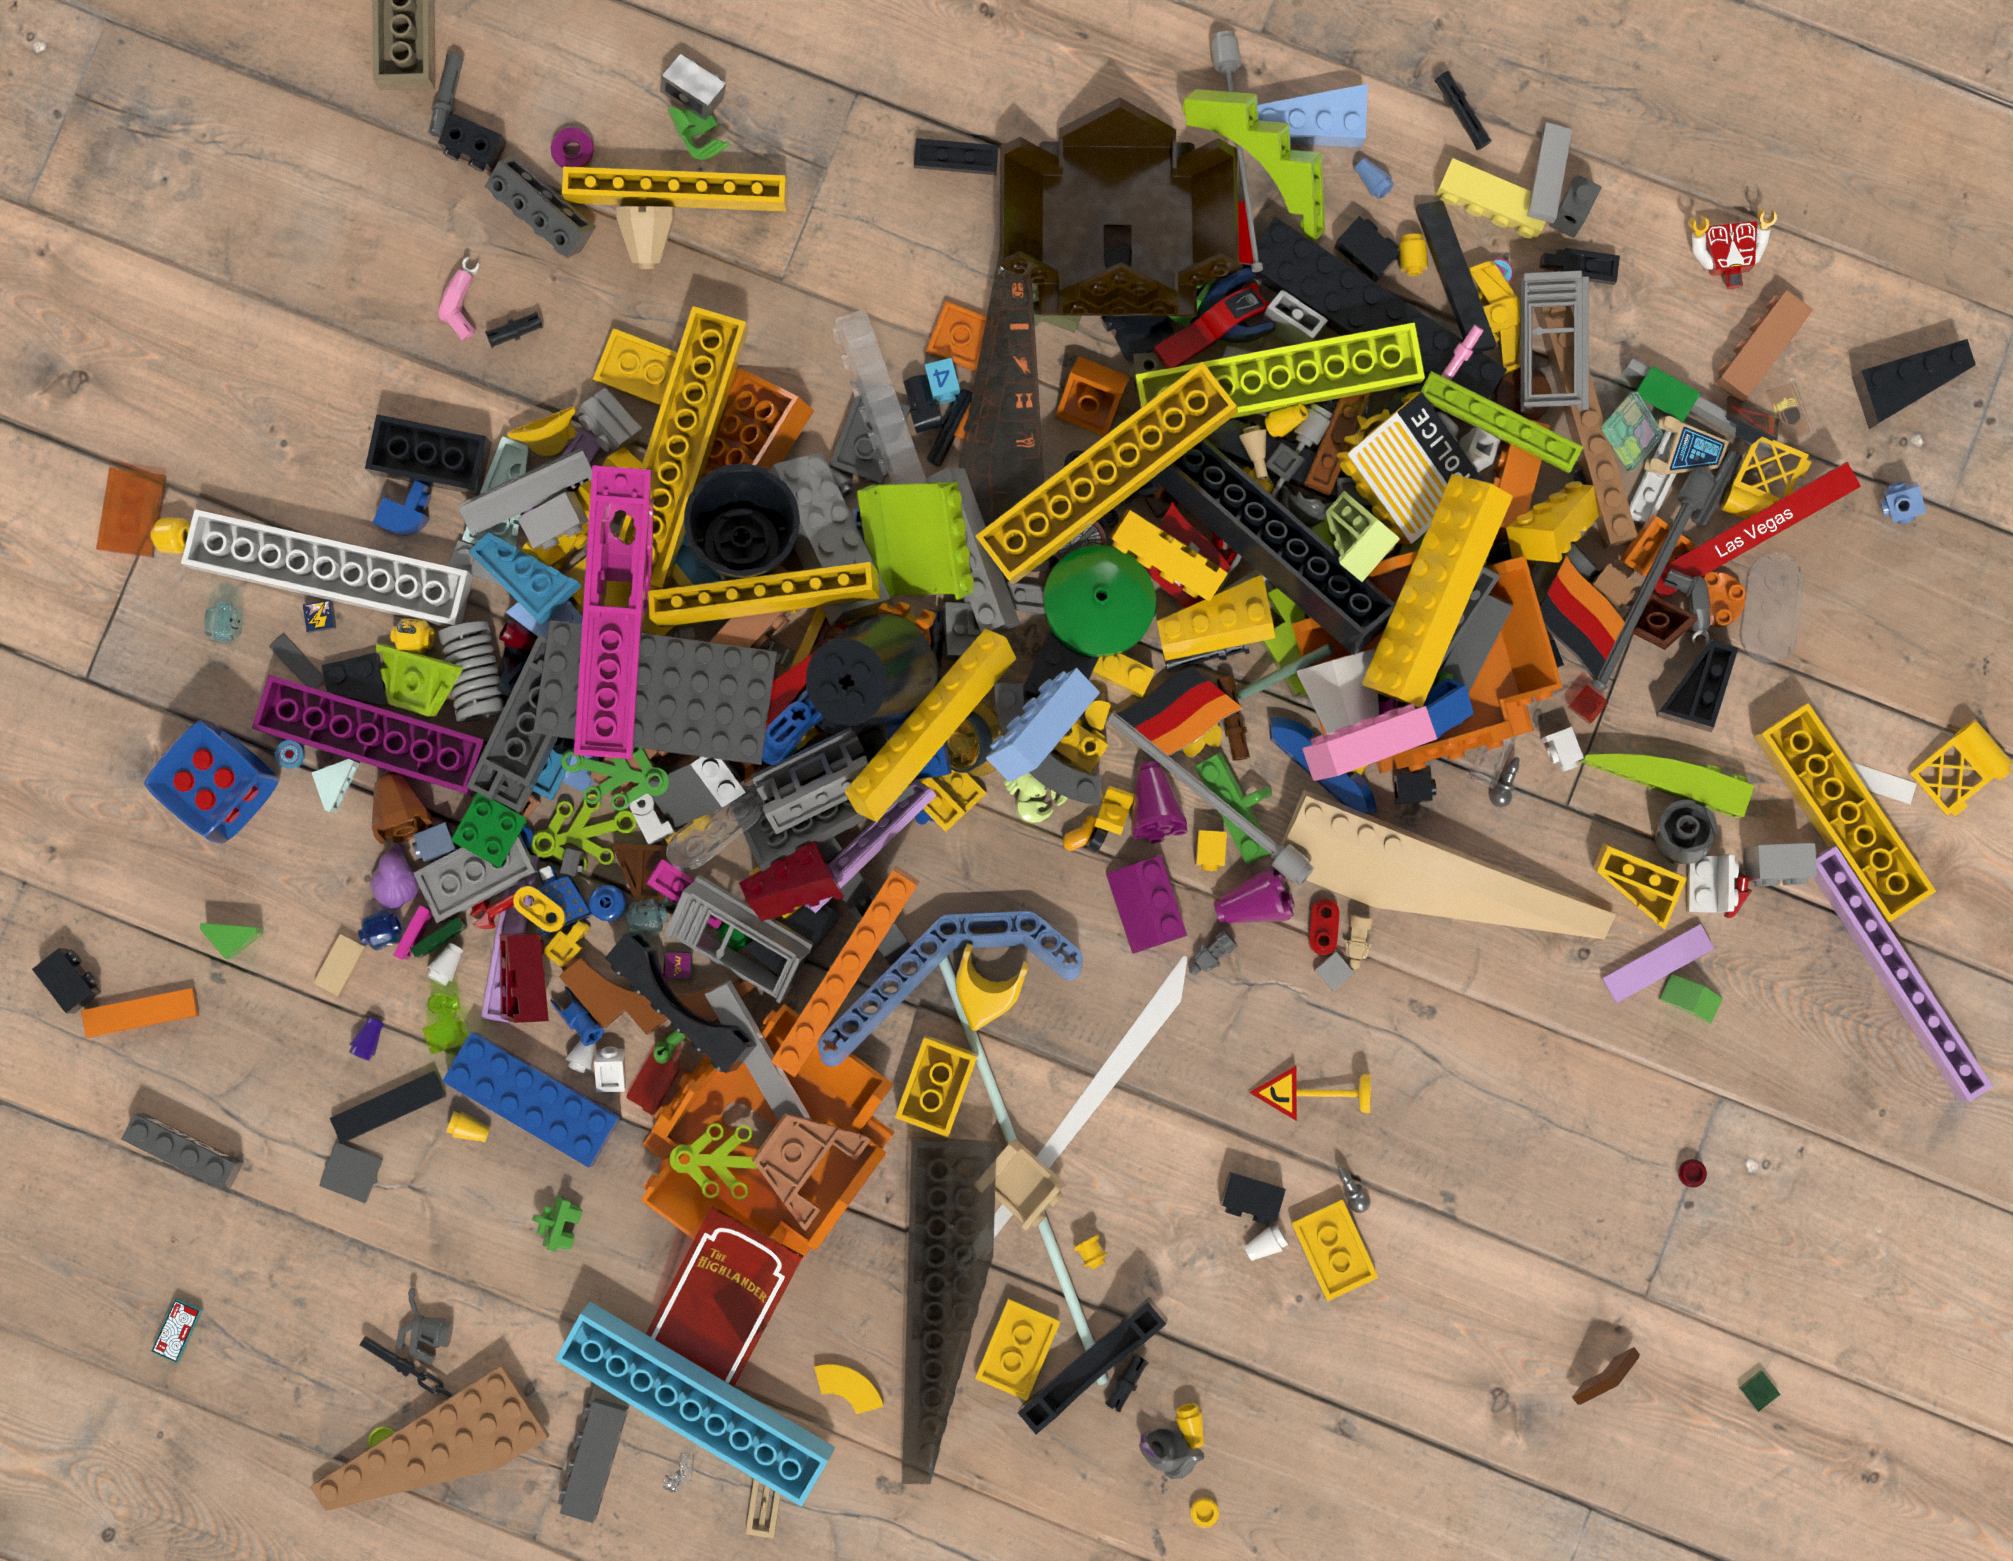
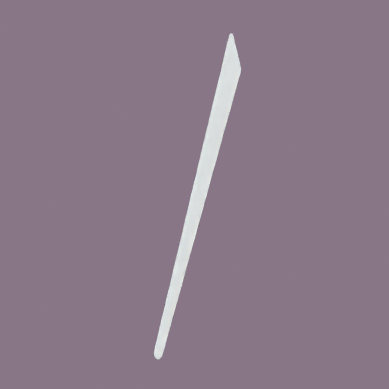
[955,956,1187,1278]

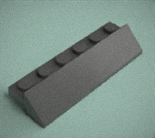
[467,634,558,812]

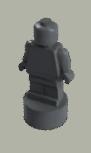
[1188,929,1238,975]

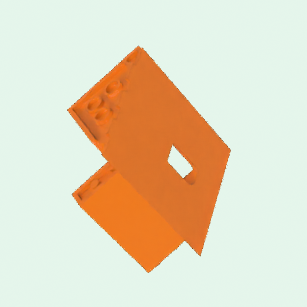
[1292,551,1563,774]
[641,1004,895,1282]

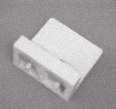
[1687,854,1739,913]

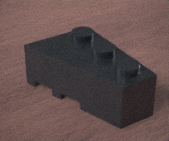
[1657,640,1739,733]

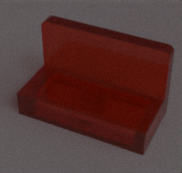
[626,1050,683,1115]

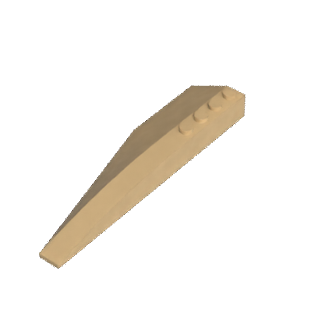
[1271,789,1616,939]

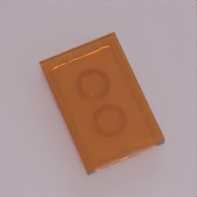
[96,467,167,558]

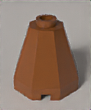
[372,772,434,844]

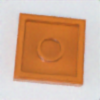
[926,301,997,373]

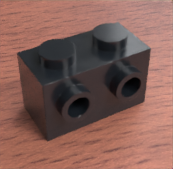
[438,113,506,172]

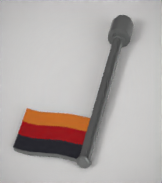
[1539,468,1715,691]

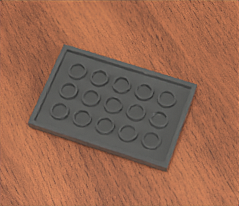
[730,726,915,871]

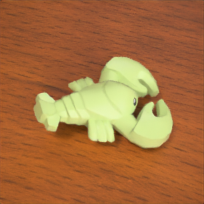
[1004,773,1067,823]

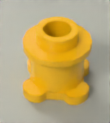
[1073,1233,1108,1270]

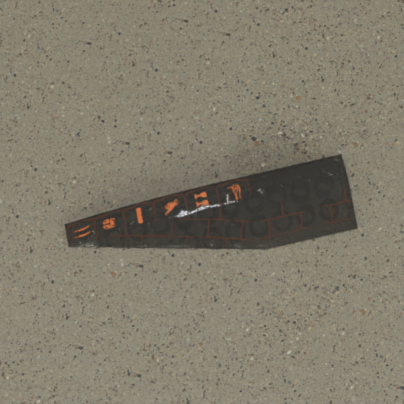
[959,249,1050,575]

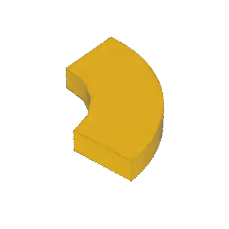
[814,1363,884,1414]

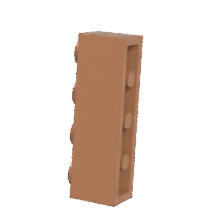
[1715,290,1813,402]

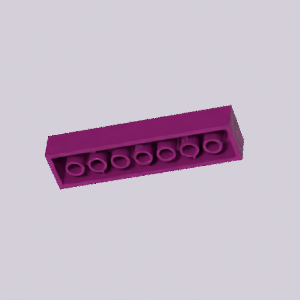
[252,675,488,796]

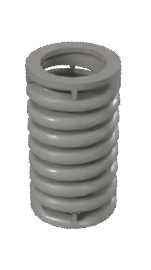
[438,621,505,722]

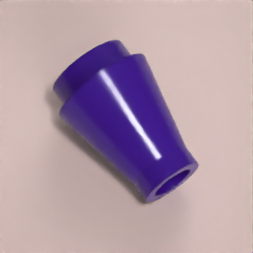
[349,1017,384,1061]

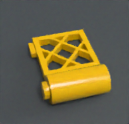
[1720,437,1811,519]
[1909,719,2013,817]

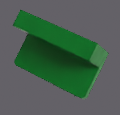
[1634,366,1700,422]

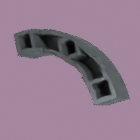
[995,682,1104,805]

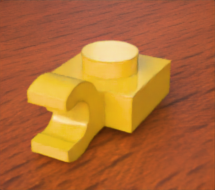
[544,920,591,968]

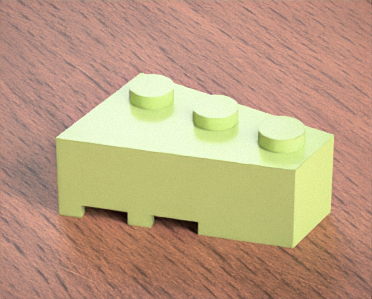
[1326,491,1400,582]

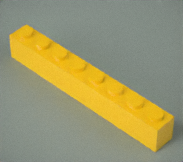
[562,167,788,212]
[648,562,880,627]
[844,629,1016,822]

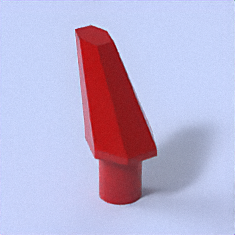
[1724,875,1752,918]

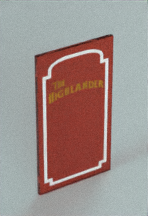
[646,1206,803,1387]

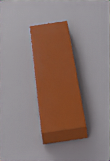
[1304,393,1372,495]

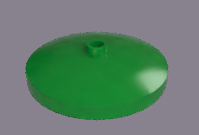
[1043,545,1156,657]

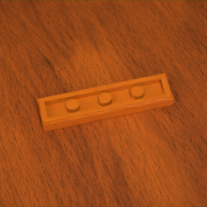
[81,988,199,1038]

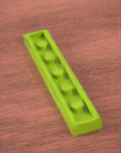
[1421,371,1583,473]

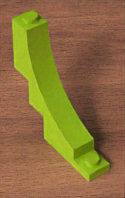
[1182,89,1325,242]
[1260,519,1335,697]

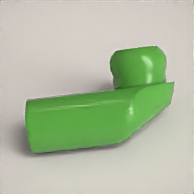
[653,1029,686,1063]

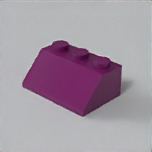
[1106,855,1187,954]

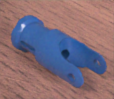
[550,986,604,1046]

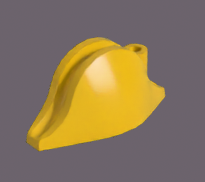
[507,405,577,456]

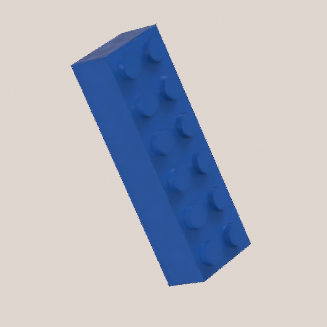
[442,1032,622,1168]

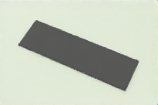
[269,633,325,689]

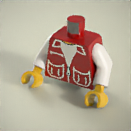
[1688,208,1777,289]

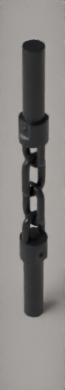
[359,1336,453,1397]

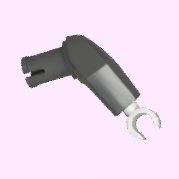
[1663,568,1711,645]

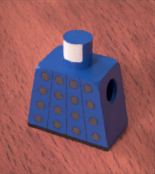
[532,865,594,936]

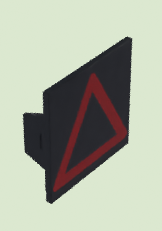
[1725,396,1779,444]

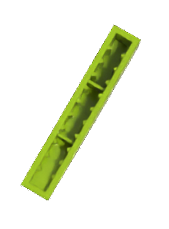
[1579,754,1755,819]

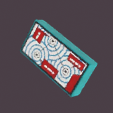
[151,1298,203,1363]

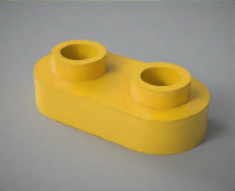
[513,886,566,932]

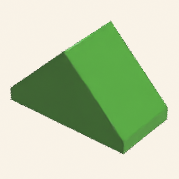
[200,923,264,959]
[1659,974,1723,1024]

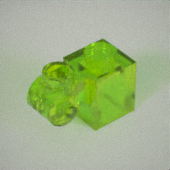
[422,993,470,1055]

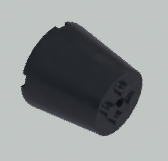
[684,463,800,581]
[806,613,938,726]

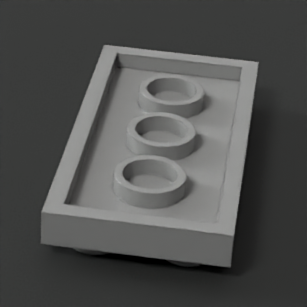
[413,834,538,923]

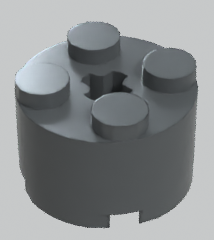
[1655,800,1717,864]

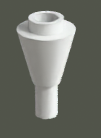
[565,1021,601,1073]

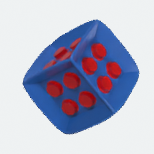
[144,720,280,844]

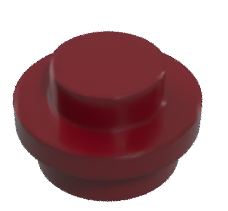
[1678,1159,1707,1188]

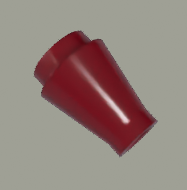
[499,619,538,652]

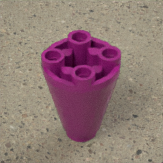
[1131,762,1188,844]
[1214,866,1295,923]

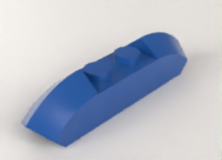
[1270,717,1377,814]

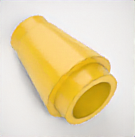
[1265,404,1308,437]
[446,1111,491,1143]
[1175,1403,1205,1449]

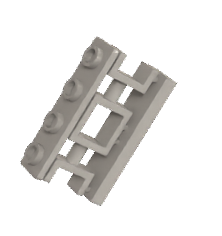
[752,727,869,834]

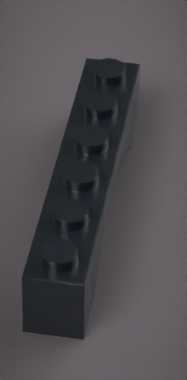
[605,931,757,1073]
[1017,1297,1168,1435]

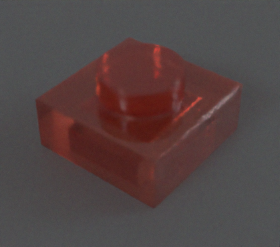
[1568,685,1609,725]

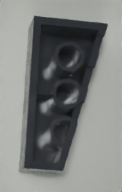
[1852,339,1976,429]

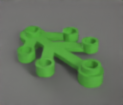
[561,748,670,811]

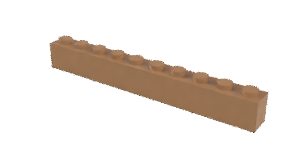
[1534,271,1638,549]

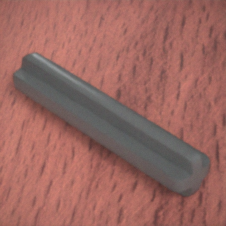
[1692,450,1743,527]

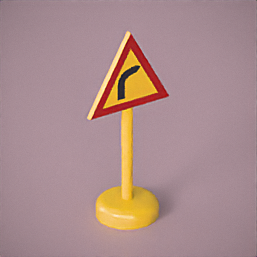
[1249,1065,1371,1121]

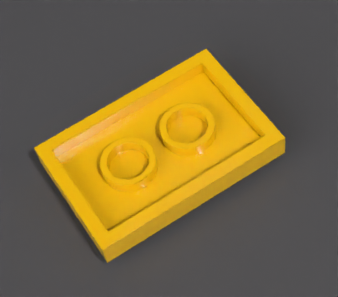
[593,328,677,407]
[1290,1199,1379,1302]
[975,1298,1061,1401]

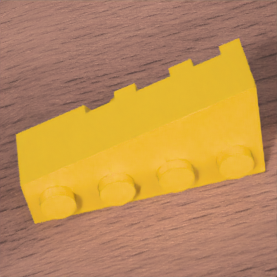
[1506,481,1599,563]
[1109,508,1228,602]
[1157,574,1275,661]

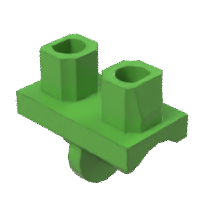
[532,1196,583,1252]

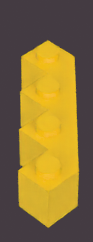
[521,447,642,572]

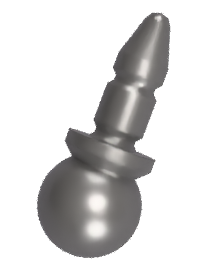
[1490,757,1520,808]
[1338,1166,1371,1213]

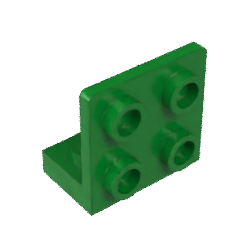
[451,793,527,867]

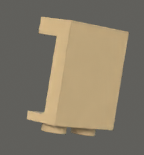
[974,1139,1067,1231]

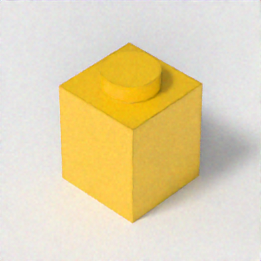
[1195,830,1227,872]

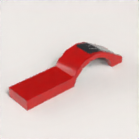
[1153,284,1270,369]

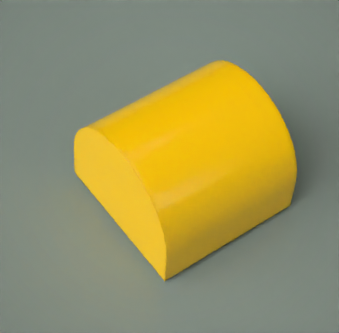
[1084,700,1111,732]

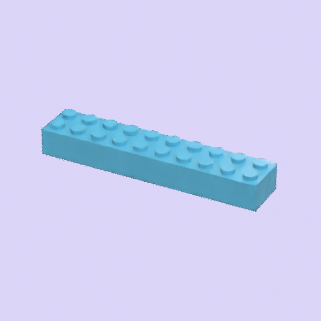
[555,1302,835,1506]

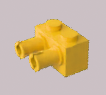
[1052,719,1109,772]

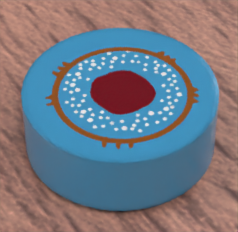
[275,740,305,769]

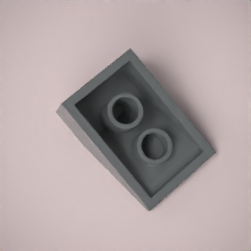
[650,755,746,828]

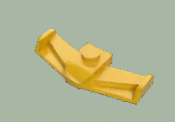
[1469,261,1521,374]

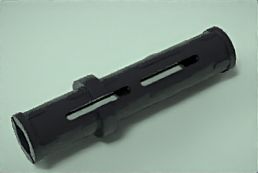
[1434,71,1492,151]

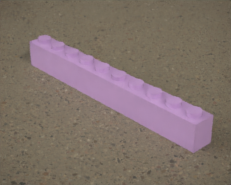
[1814,846,1993,1102]

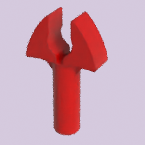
[470,893,515,929]

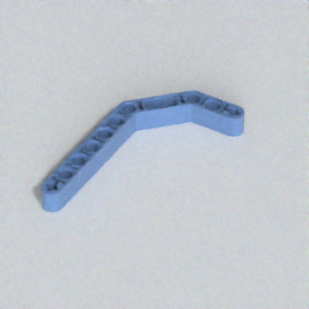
[818,911,1083,1067]

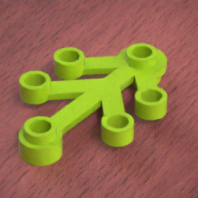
[531,794,638,871]
[669,1123,760,1200]

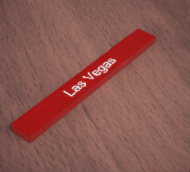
[1654,462,1861,599]

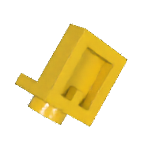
[1095,786,1134,835]

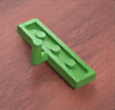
[1195,753,1272,865]

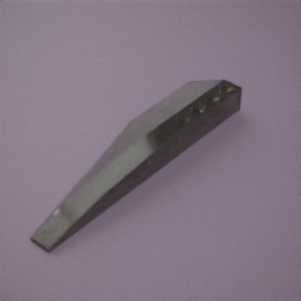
[901,1137,997,1484]

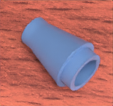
[1354,158,1394,199]

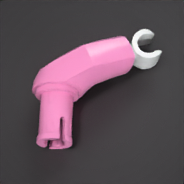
[438,257,479,341]

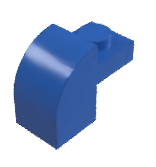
[372,480,431,536]

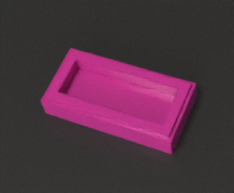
[393,905,433,960]

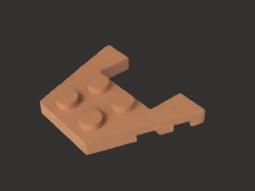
[752,1113,871,1231]

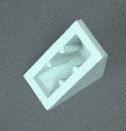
[312,759,360,814]

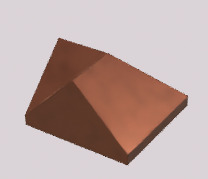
[1622,594,1698,650]

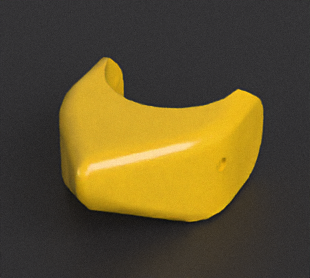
[955,943,1030,1031]

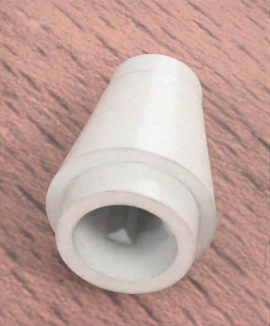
[426,943,463,986]
[1244,1225,1289,1261]

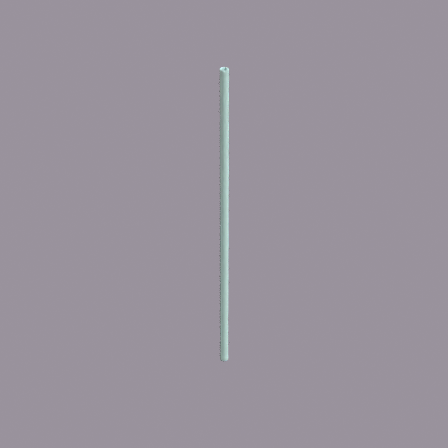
[939,956,1109,1385]

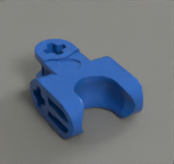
[762,689,824,765]

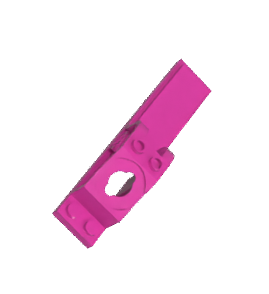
[574,465,653,759]

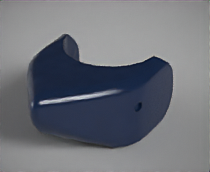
[1191,268,1276,343]

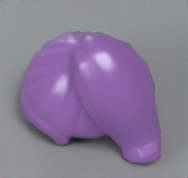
[370,843,418,910]

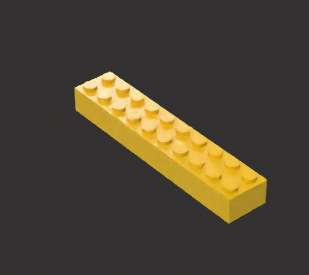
[619,306,749,590]
[975,362,1238,585]

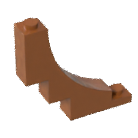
[559,957,756,1042]

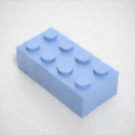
[986,668,1100,782]

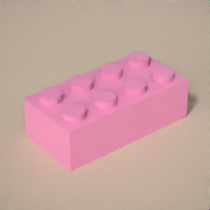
[1302,704,1437,781]

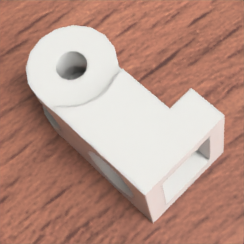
[629,794,676,845]

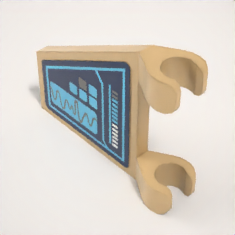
[1644,416,1729,475]

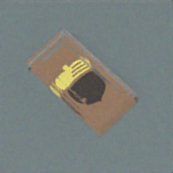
[1767,380,1814,442]

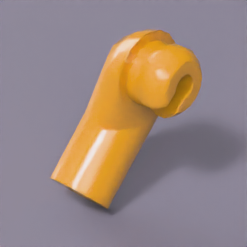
[1063,815,1097,851]

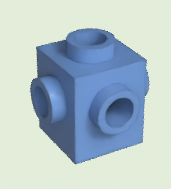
[1880,482,1927,524]

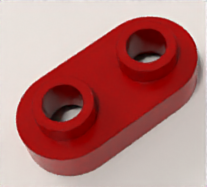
[1308,899,1340,955]

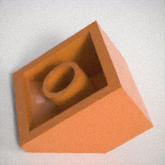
[1055,356,1130,436]

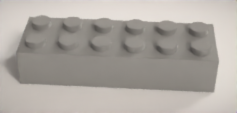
[768,452,890,626]

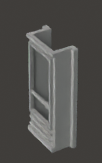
[1521,271,1589,413]
[458,448,592,536]
[664,875,814,1003]

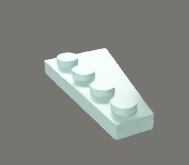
[462,436,529,548]

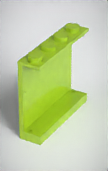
[857,482,974,600]

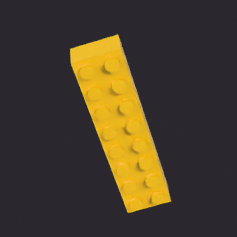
[1361,474,1513,708]
[1754,703,1937,923]

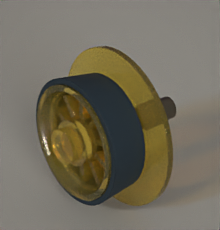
[946,701,1004,776]

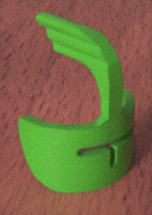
[668,107,730,160]

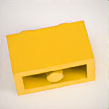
[1092,654,1155,699]

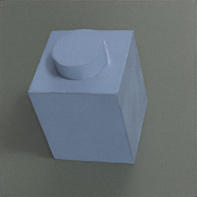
[412,823,460,862]

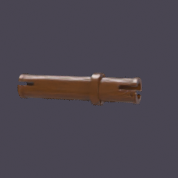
[1216,675,1250,761]

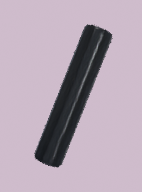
[927,389,974,467]

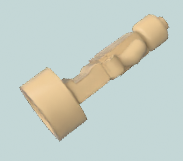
[1344,915,1373,970]

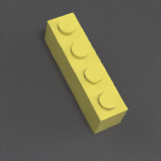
[1436,158,1546,239]

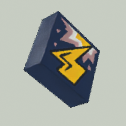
[302,600,336,633]

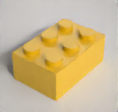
[895,1035,979,1137]

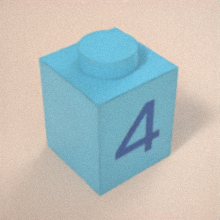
[925,358,960,404]

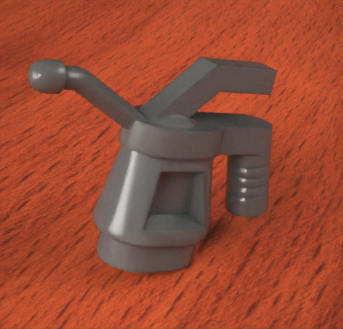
[396,1288,453,1365]

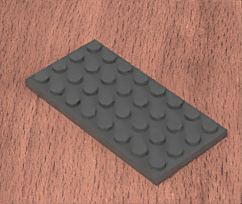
[533,620,777,765]

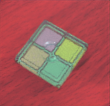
[1601,392,1664,471]

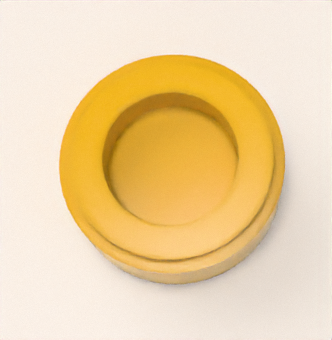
[1190,1497,1219,1528]

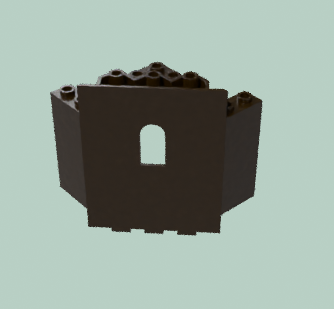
[999,97,1239,317]

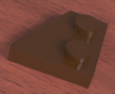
[612,843,667,902]

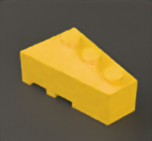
[1592,843,1687,930]

